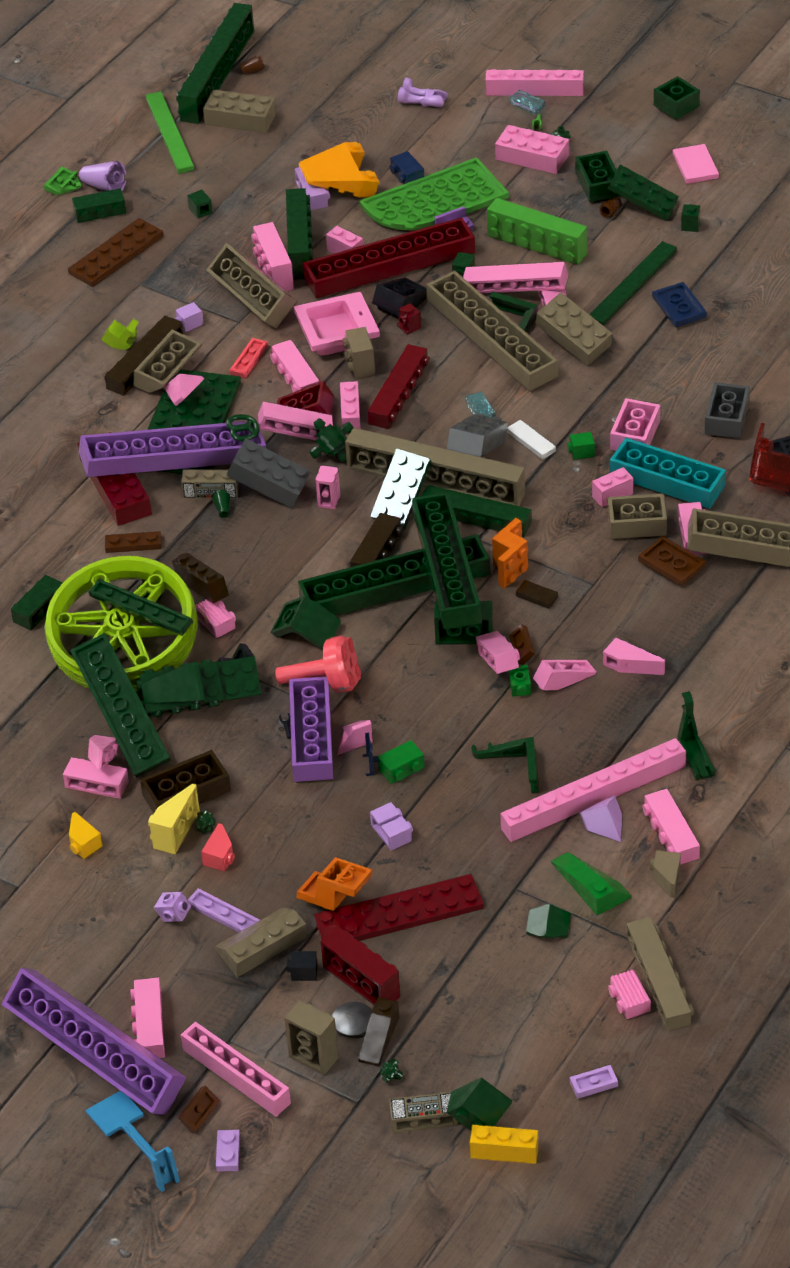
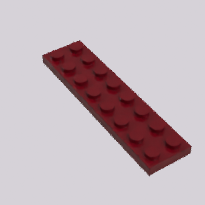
[313,874,484,941]

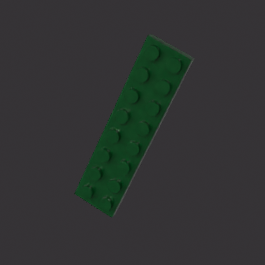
[70,633,171,778]

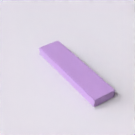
[188,888,260,932]

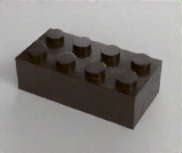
[140,750,231,813]

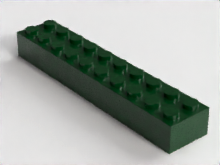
[176,3,255,124]
[412,492,482,629]
[298,534,490,616]

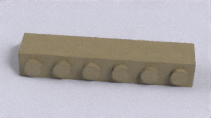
[626,917,694,1031]

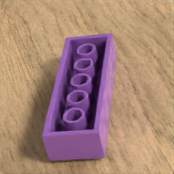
[289,677,334,782]

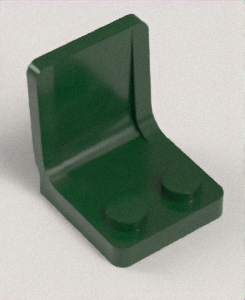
[271,596,341,651]

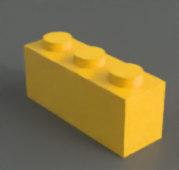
[470,1125,539,1164]

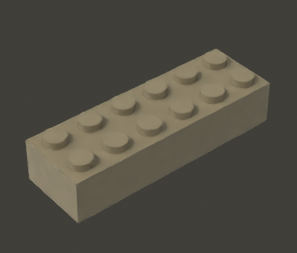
[207,242,297,329]
[688,508,790,567]

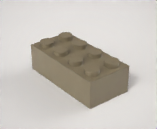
[203,90,276,133]
[536,292,613,366]

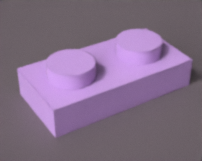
[570,1065,618,1099]
[216,1130,240,1172]

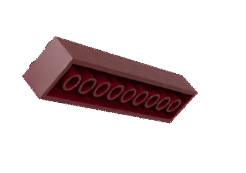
[303,217,476,298]

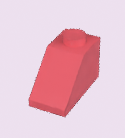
[201,823,235,872]

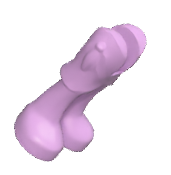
[398,77,448,108]

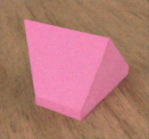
[164,374,204,406]
[337,720,373,755]

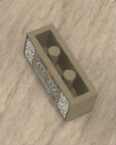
[181,470,239,498]
[389,1092,458,1133]

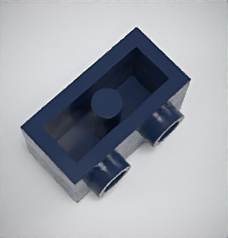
[389,151,424,184]

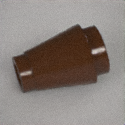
[240,56,265,74]
[600,197,622,218]

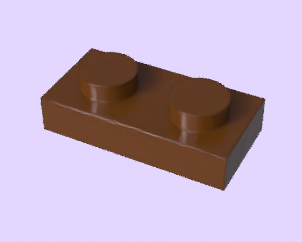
[509,624,535,665]
[178,1086,220,1133]

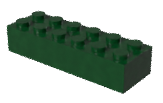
[286,188,313,280]

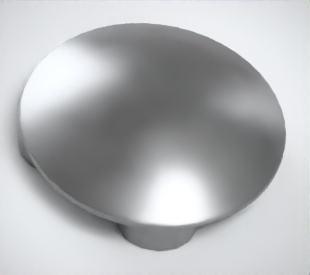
[332,1001,372,1036]

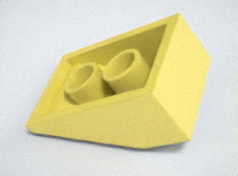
[148,784,200,854]

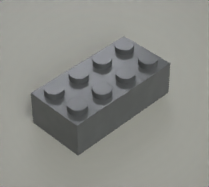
[447,413,508,457]
[227,438,311,508]

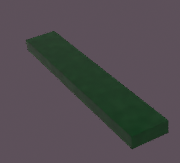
[88,579,193,636]

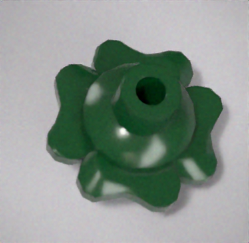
[551,126,571,139]
[195,809,215,834]
[380,1058,403,1083]

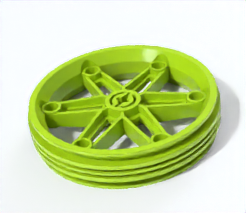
[45,556,198,691]

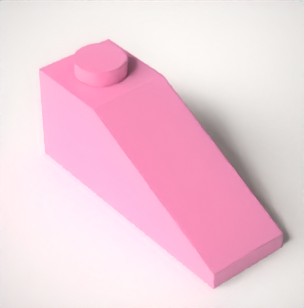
[533,660,596,691]

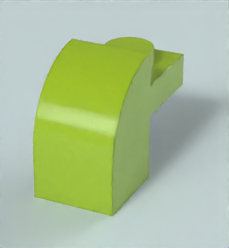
[101,318,139,350]

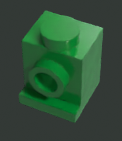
[509,664,531,697]

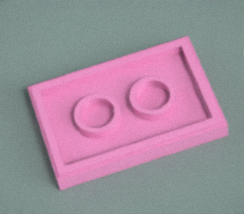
[673,144,719,184]

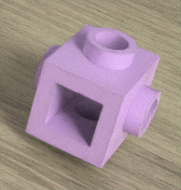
[154,892,191,922]

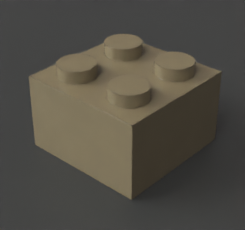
[343,327,375,379]

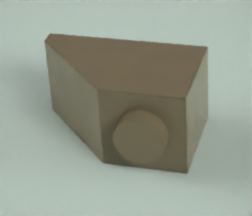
[650,850,681,898]

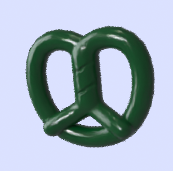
[226,414,260,442]

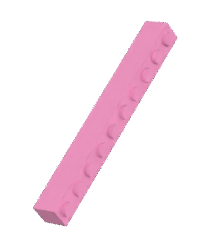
[500,738,686,842]

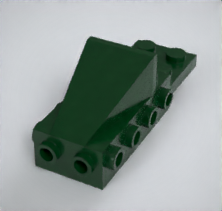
[136,656,262,718]

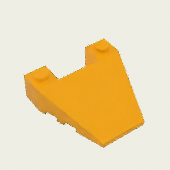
[299,142,379,198]

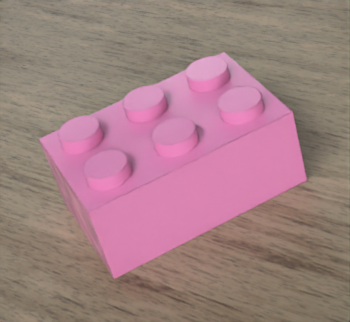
[610,398,660,451]

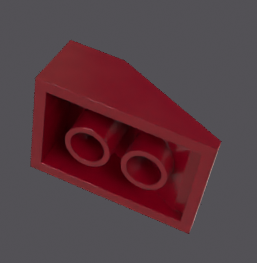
[277,381,334,415]

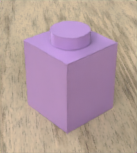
[175,302,204,332]

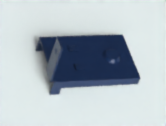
[363,732,378,776]

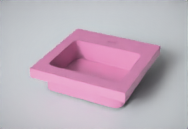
[294,292,380,356]

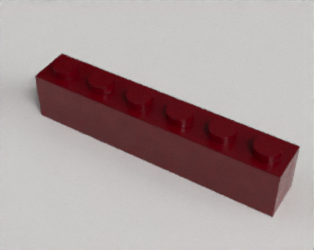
[368,344,430,429]

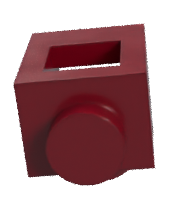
[397,303,421,335]

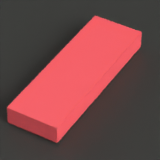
[229,338,268,379]

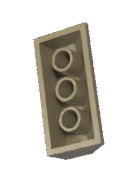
[134,330,202,393]
[214,907,306,978]

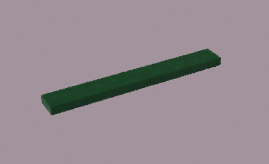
[589,241,677,326]

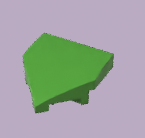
[44,166,82,195]

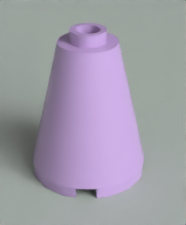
[79,161,126,191]

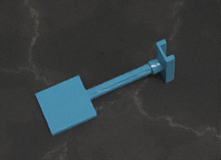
[85,1091,180,1192]

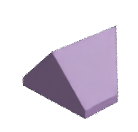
[579,795,622,842]

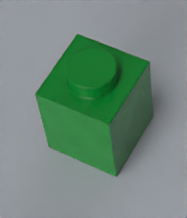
[567,432,595,460]

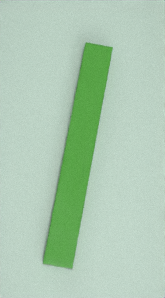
[146,91,194,174]

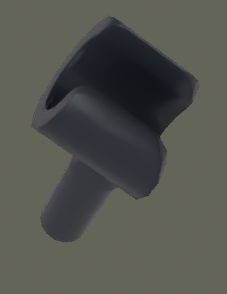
[279,713,291,739]

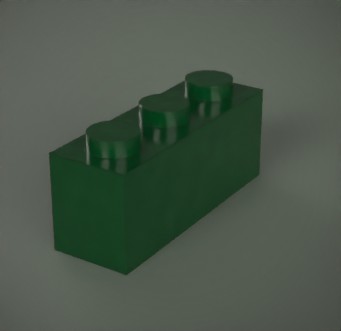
[72,188,126,223]
[11,575,63,630]

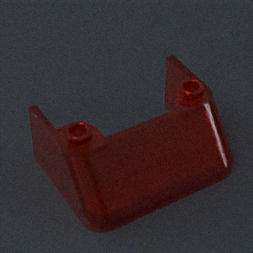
[749,423,790,492]

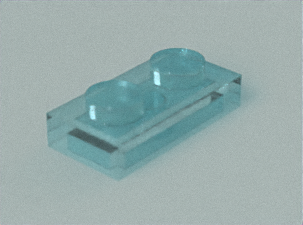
[510,90,545,114]
[466,392,495,418]

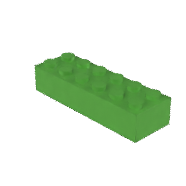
[487,198,587,265]

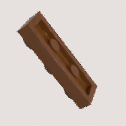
[105,531,161,553]

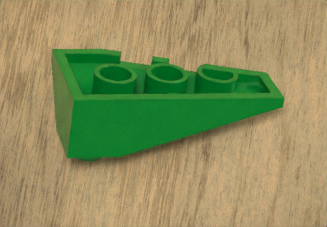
[551,852,631,915]

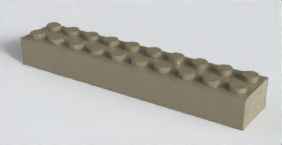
[426,271,558,391]
[345,428,526,506]

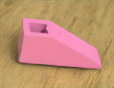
[603,638,665,675]
[88,735,119,769]

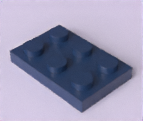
[652,282,707,327]

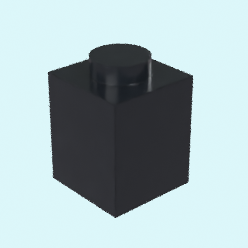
[287,951,318,981]

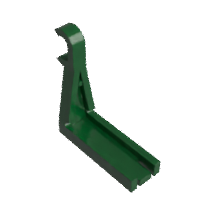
[490,291,538,333]
[677,691,715,781]
[471,737,539,794]

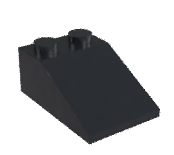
[372,277,427,318]

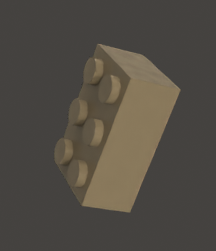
[608,494,667,539]
[285,1000,339,1075]

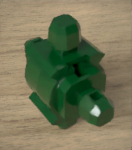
[309,418,354,463]

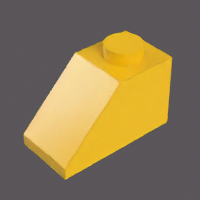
[69,812,103,859]

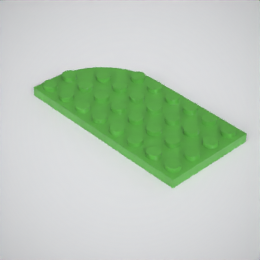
[359,157,509,230]

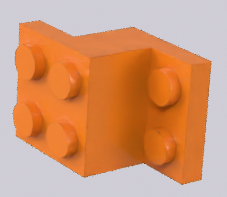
[492,518,529,589]
[296,857,372,911]

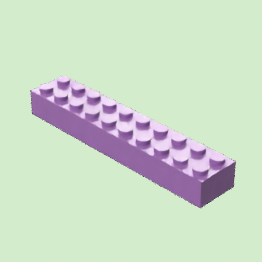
[79,421,266,477]
[1,968,187,1115]

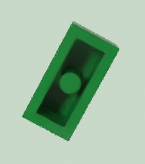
[377,740,425,784]

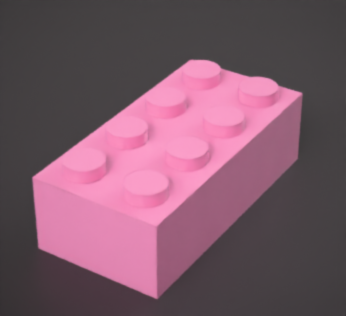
[495,125,569,174]
[251,222,294,291]

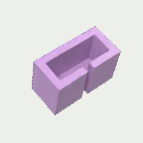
[370,802,413,851]

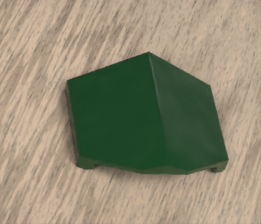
[526,904,571,938]

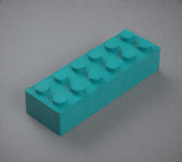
[610,438,726,509]

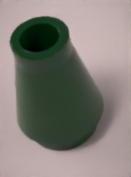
[212,490,230,518]

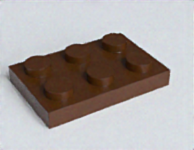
[638,536,706,587]

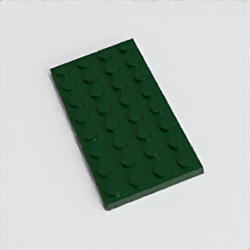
[147,369,241,474]

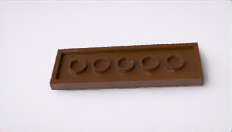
[68,218,164,287]

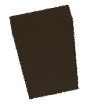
[516,580,558,609]

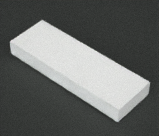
[507,420,556,460]

